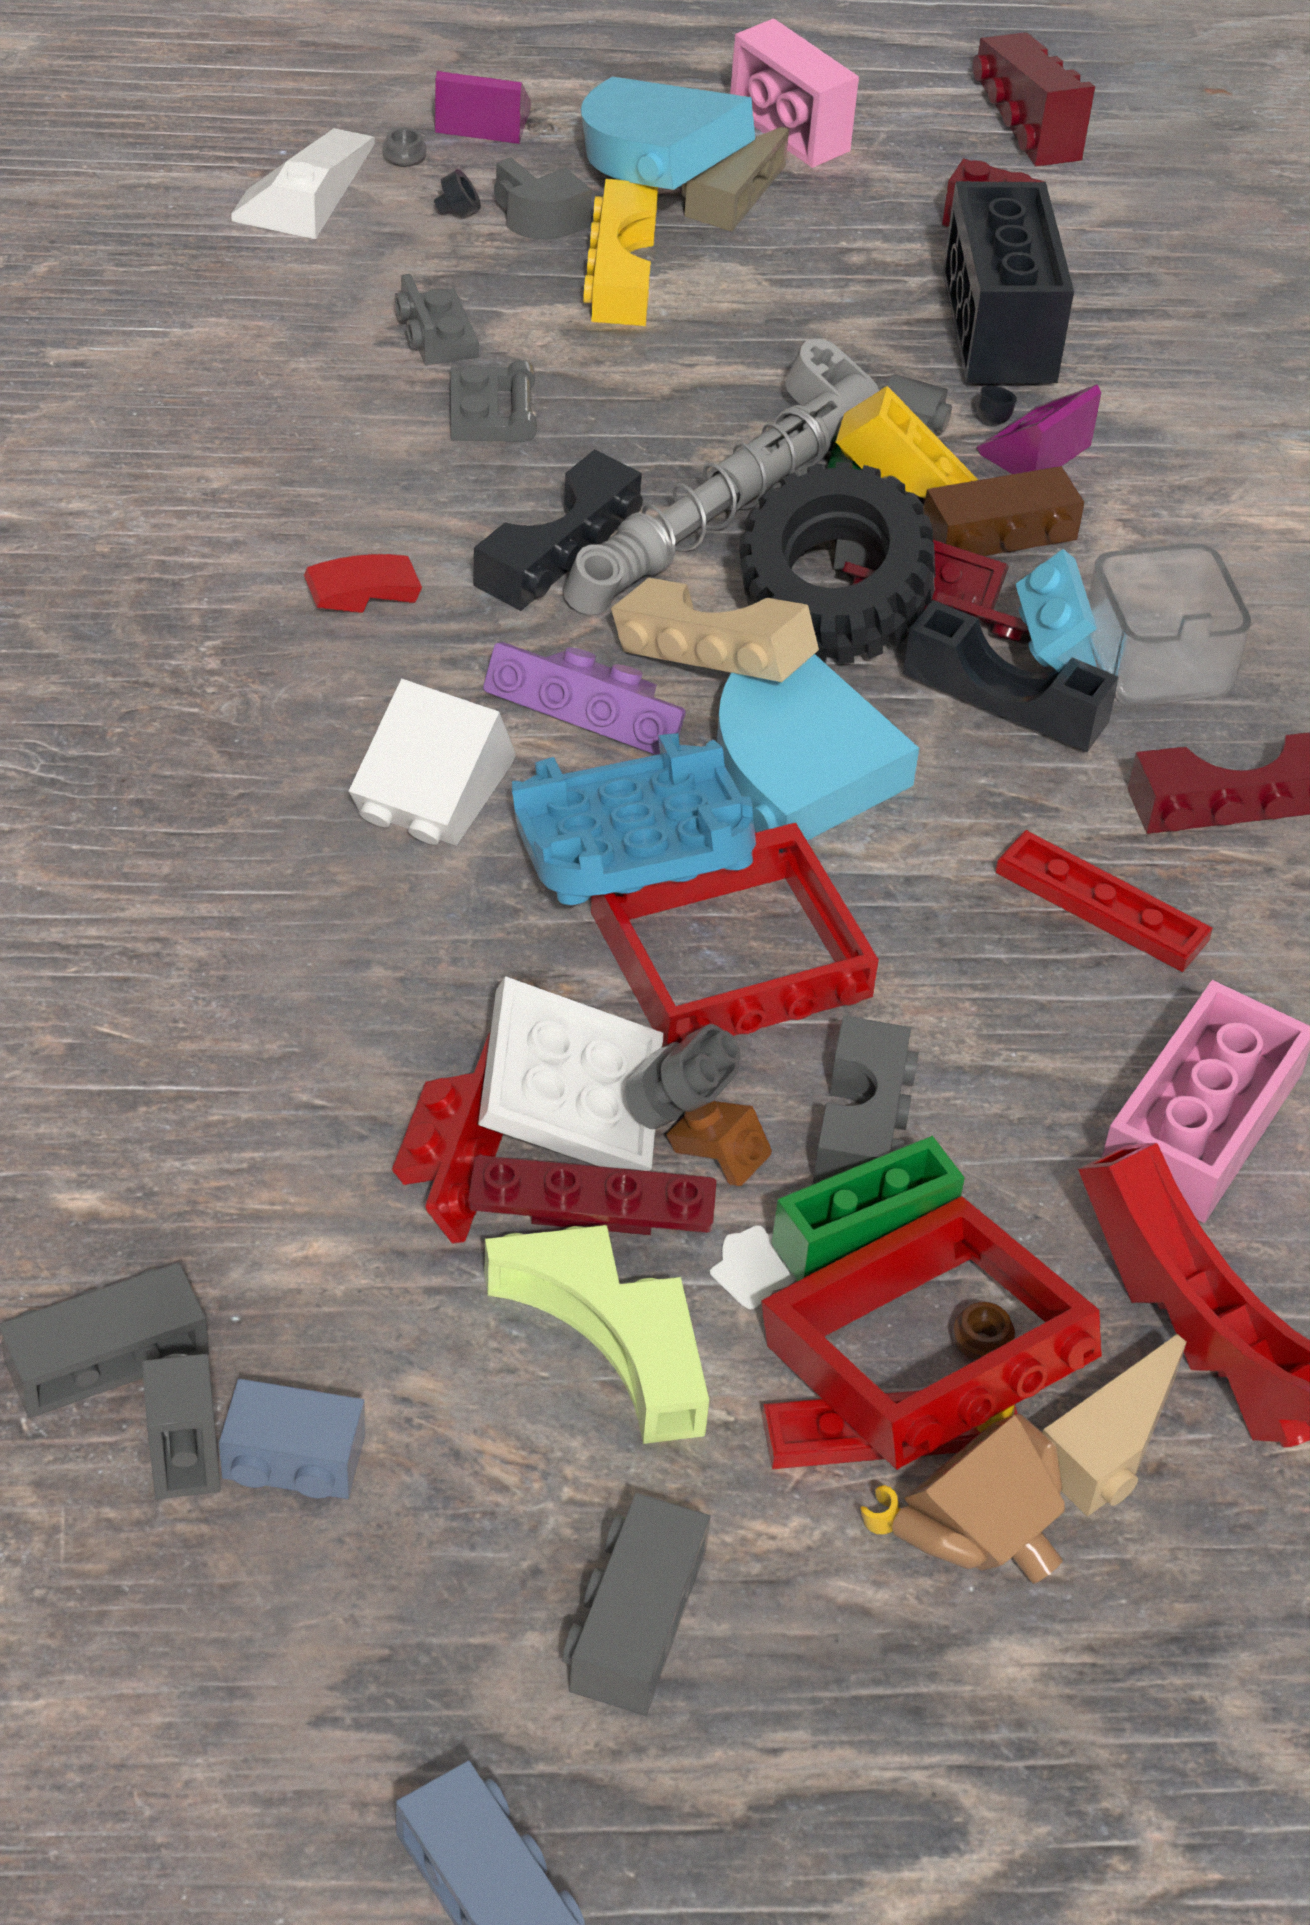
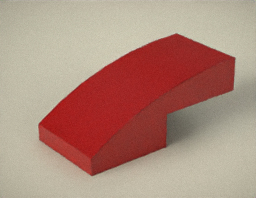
[304,554,422,613]

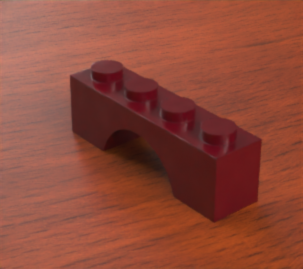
[1127,732,1310,834]

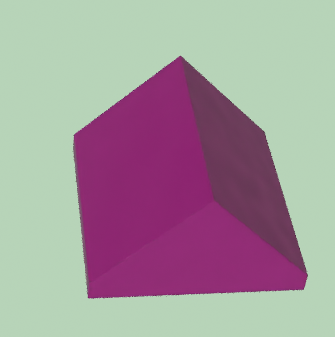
[435,71,531,144]
[976,384,1102,474]

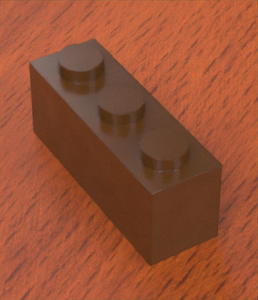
[923,466,1085,556]

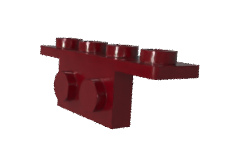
[842,540,1031,642]
[469,1155,717,1235]

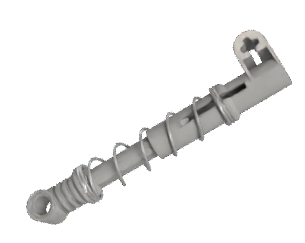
[563,339,879,615]

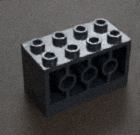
[942,181,1074,385]

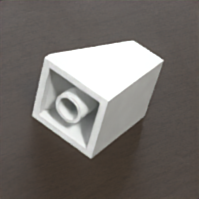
[349,678,516,846]

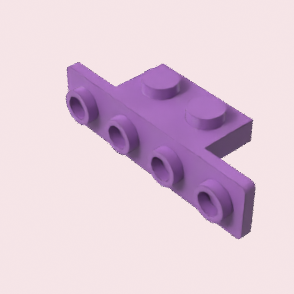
[483,642,686,755]

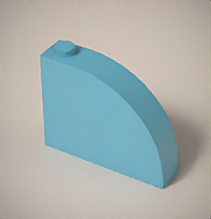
[581,77,755,190]
[716,654,919,853]

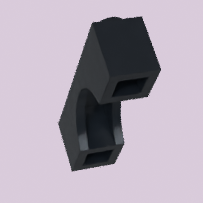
[473,449,643,611]
[903,600,1119,752]

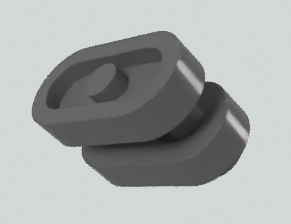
[625,1024,741,1129]

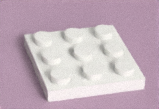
[478,976,663,1171]

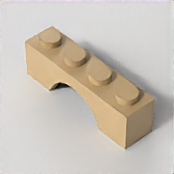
[611,578,819,682]

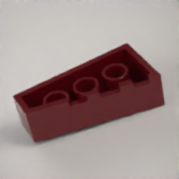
[973,32,1095,167]

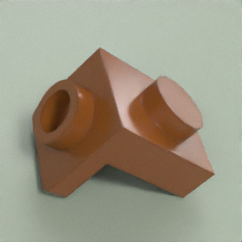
[666,1100,772,1186]

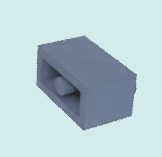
[219,1378,365,1499]

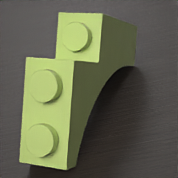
[484,1225,709,1444]

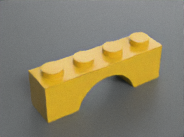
[584,179,658,326]

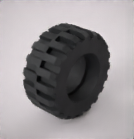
[739,462,936,664]

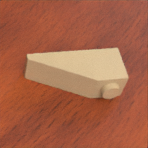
[1043,1334,1186,1517]

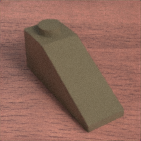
[681,127,789,232]

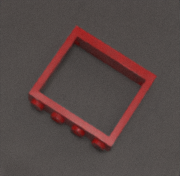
[591,822,879,1048]
[761,1196,1102,1470]

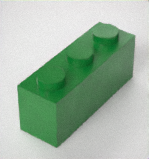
[771,1135,965,1281]

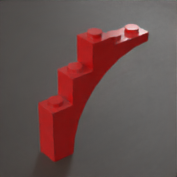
[1078,1142,1310,1448]

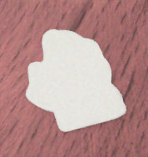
[710,1226,796,1309]

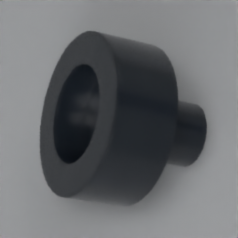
[434,169,481,218]

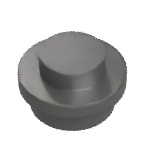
[383,127,426,166]

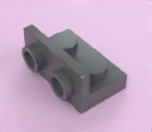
[395,274,479,366]

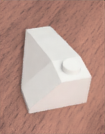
[231,128,375,239]

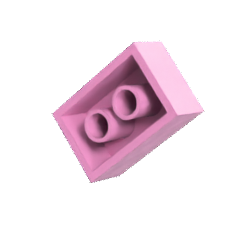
[730,18,859,168]

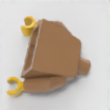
[860,1405,1065,1584]

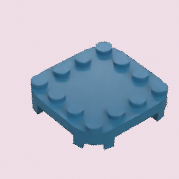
[512,733,756,905]

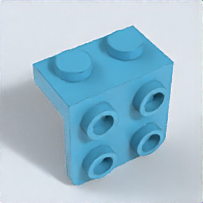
[1015,549,1097,670]

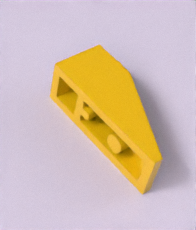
[836,386,978,499]

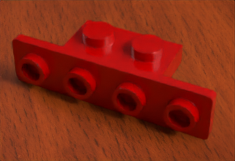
[392,1032,503,1244]

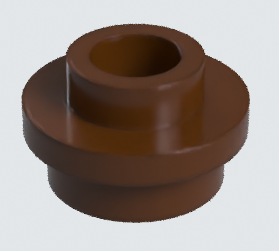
[953,1302,1015,1360]

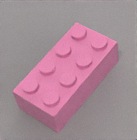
[1102,980,1310,1223]

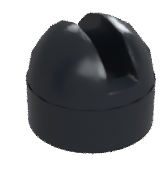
[977,386,1017,426]

